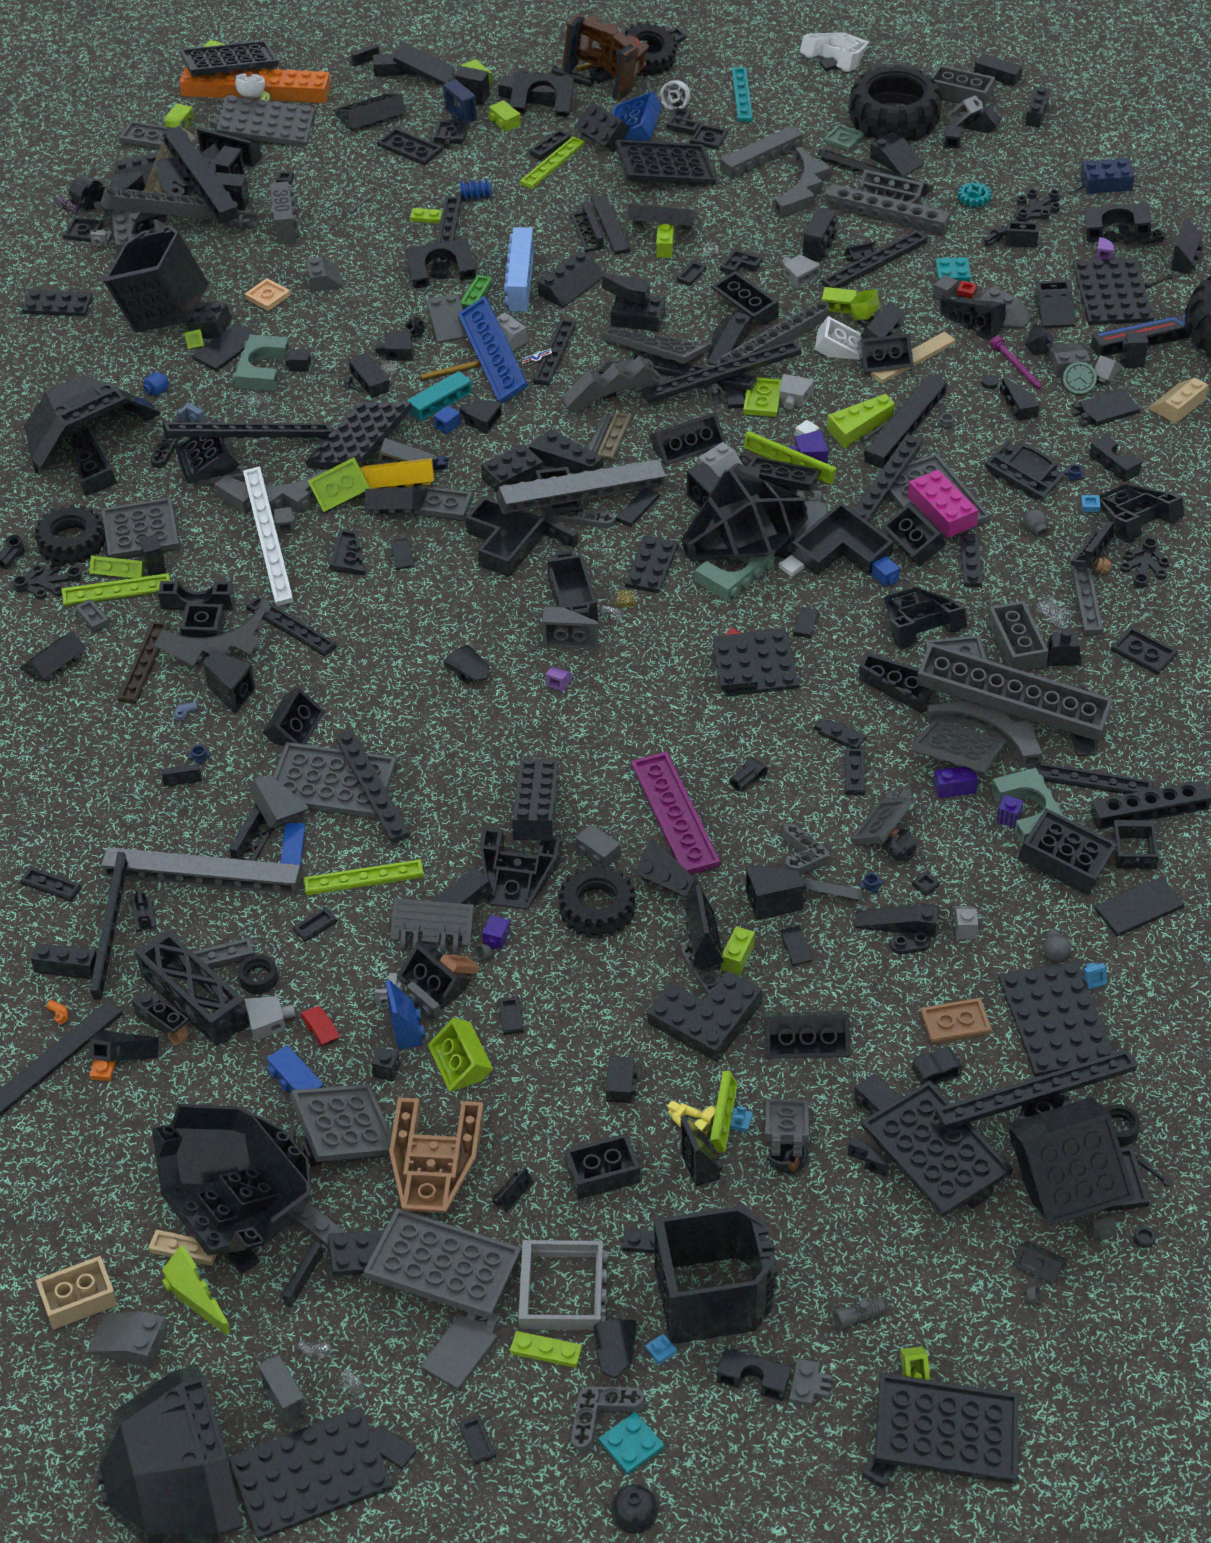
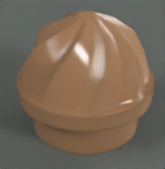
[1093,557,1112,575]
[168,1025,190,1045]

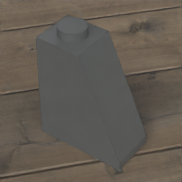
[248,775,309,829]

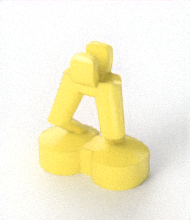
[667,1101,716,1137]

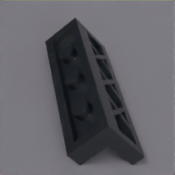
[570,201,604,252]
[1071,522,1114,568]
[229,804,275,861]

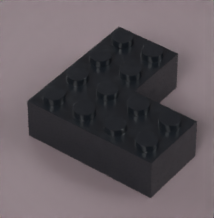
[466,496,545,577]
[792,502,894,575]
[646,970,763,1062]

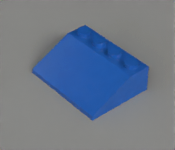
[612,91,662,141]

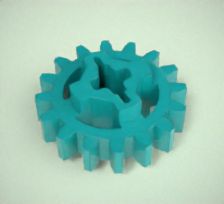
[957,182,992,208]

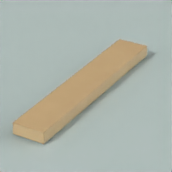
[871,331,956,384]

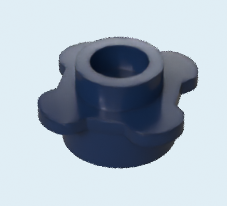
[432,456,449,470]
[1065,464,1085,481]
[188,745,211,764]
[860,873,883,893]

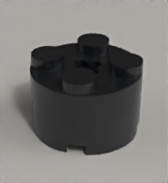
[69,174,106,210]

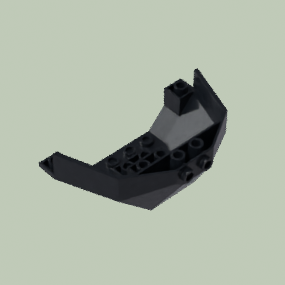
[24,375,160,474]
[152,1104,311,1255]
[95,1364,243,1543]

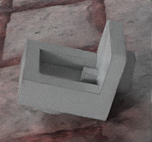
[374,973,402,1006]

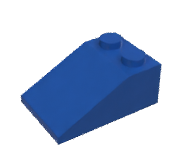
[385,980,425,1050]

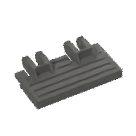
[390,898,474,954]

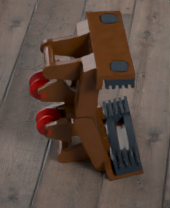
[562,13,648,101]

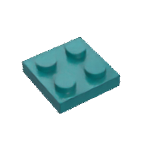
[935,257,971,282]
[598,1412,664,1475]

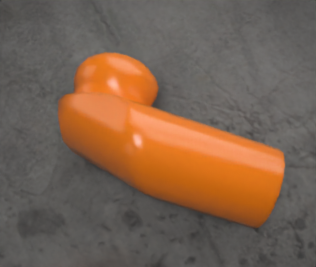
[47,1000,69,1024]

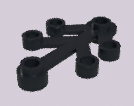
[1015,189,1061,222]
[1103,224,1166,245]
[1120,537,1170,588]
[12,562,82,600]

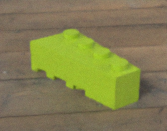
[827,394,895,449]

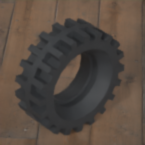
[623,21,677,76]
[35,505,105,566]
[559,864,635,939]

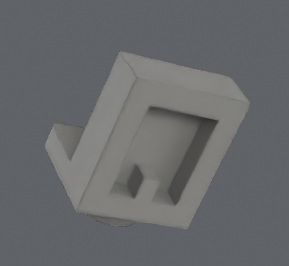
[90,230,113,247]

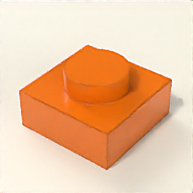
[89,1059,116,1081]

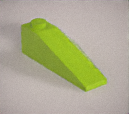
[162,1245,230,1335]

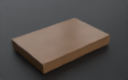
[920,998,992,1044]

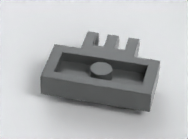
[789,1358,834,1407]

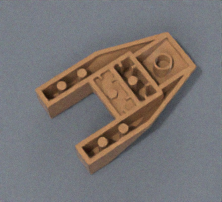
[389,1097,484,1213]

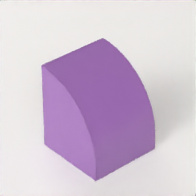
[1096,237,1114,259]
[546,667,573,691]

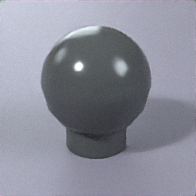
[1023,509,1049,537]
[1043,930,1071,962]

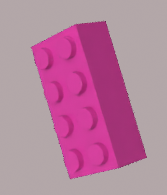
[908,470,979,538]

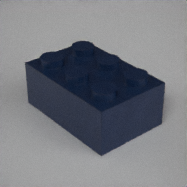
[1080,158,1135,194]

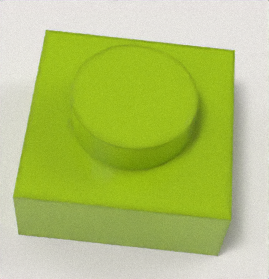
[184,329,204,349]

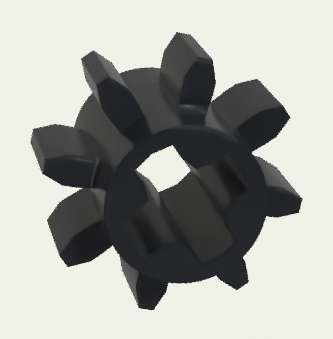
[405,317,425,338]

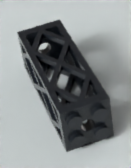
[135,930,249,1047]

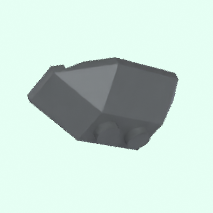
[860,169,924,203]
[971,286,1032,328]

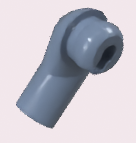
[174,701,198,721]

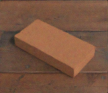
[440,954,480,974]

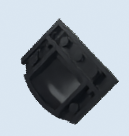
[984,440,1065,499]

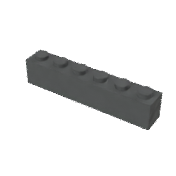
[720,126,803,179]

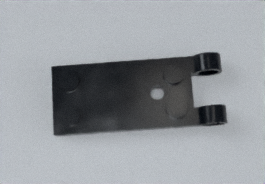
[730,452,821,491]

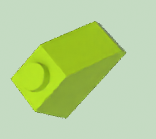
[900,1346,930,1380]

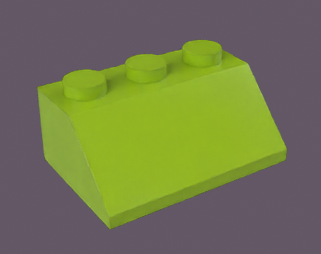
[428,1018,493,1092]

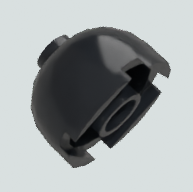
[611,1484,658,1534]

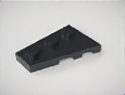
[330,528,365,575]

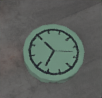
[1063,361,1097,395]

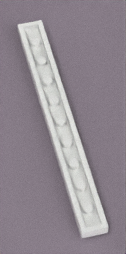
[243,466,294,606]

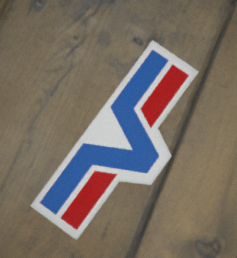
[522,349,552,364]

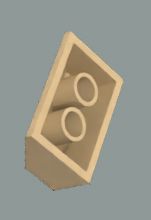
[1148,377,1208,423]

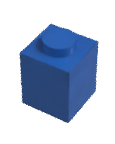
[434,406,461,434]
[872,556,900,587]

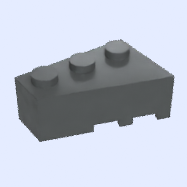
[376,438,434,465]

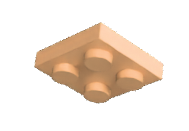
[245,278,290,311]

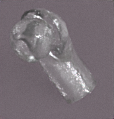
[601,605,623,623]
[296,1340,332,1360]

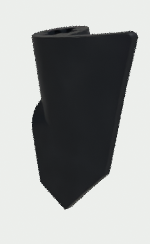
[444,645,489,685]
[593,1319,637,1379]

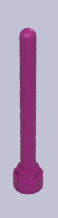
[990,336,1042,389]

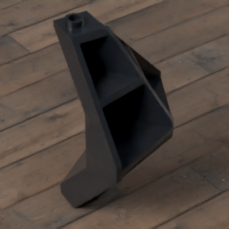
[681,468,808,561]

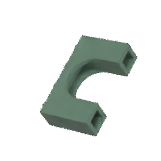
[233,335,290,391]
[695,554,774,601]
[991,768,1068,845]

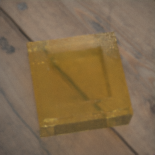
[616,590,635,607]

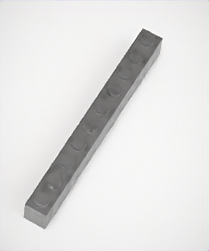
[496,460,666,514]
[101,847,302,895]

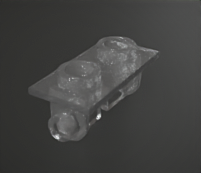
[1037,594,1071,628]

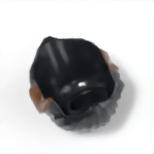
[886,828,917,861]
[767,1144,809,1174]

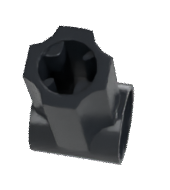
[0,535,25,569]
[730,757,768,791]

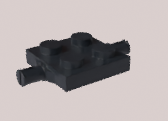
[433,114,468,149]

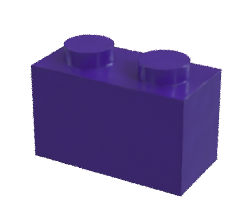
[934,766,978,798]

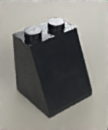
[203,651,255,713]
[745,865,806,920]

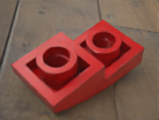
[300,1005,340,1047]

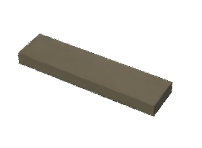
[597,412,632,462]

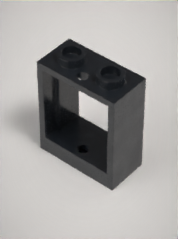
[1112,820,1159,870]

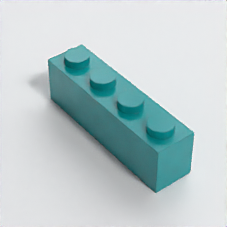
[407,371,472,421]

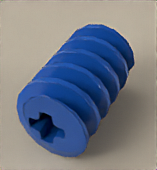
[460,179,492,201]

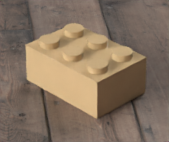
[36,1256,118,1330]

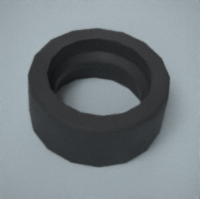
[238,955,278,994]
[1104,1104,1141,1146]

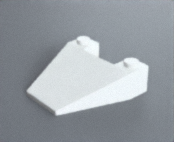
[800,33,869,72]

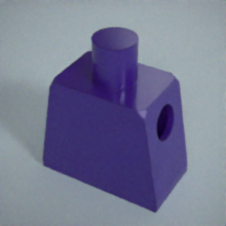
[788,430,828,463]

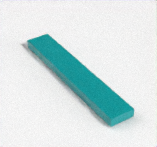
[732,67,753,122]

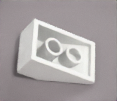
[814,316,862,360]

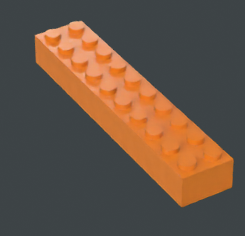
[179,66,331,103]

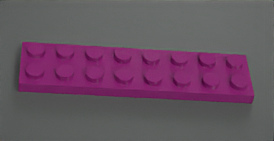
[631,751,720,874]

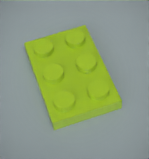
[743,378,782,417]
[308,457,370,512]

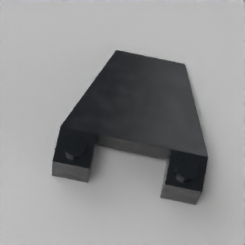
[1099,484,1184,541]
[884,587,967,647]
[480,827,563,909]

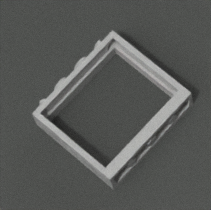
[518,1240,607,1330]

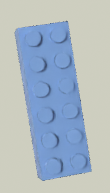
[504,227,534,311]

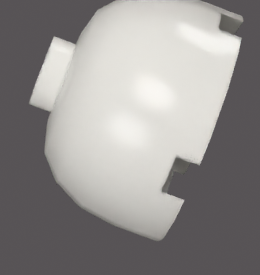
[235,74,265,99]
[660,80,690,110]

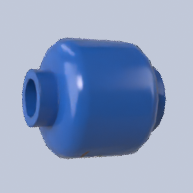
[143,372,169,396]

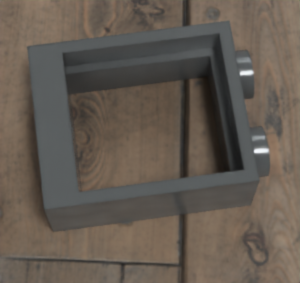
[258,1355,309,1430]

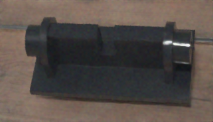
[844,241,878,262]
[131,890,156,931]
[492,1168,533,1213]

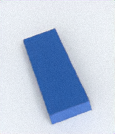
[281,823,305,869]

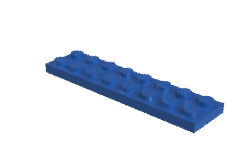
[458,296,529,404]

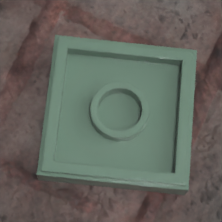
[823,124,865,152]

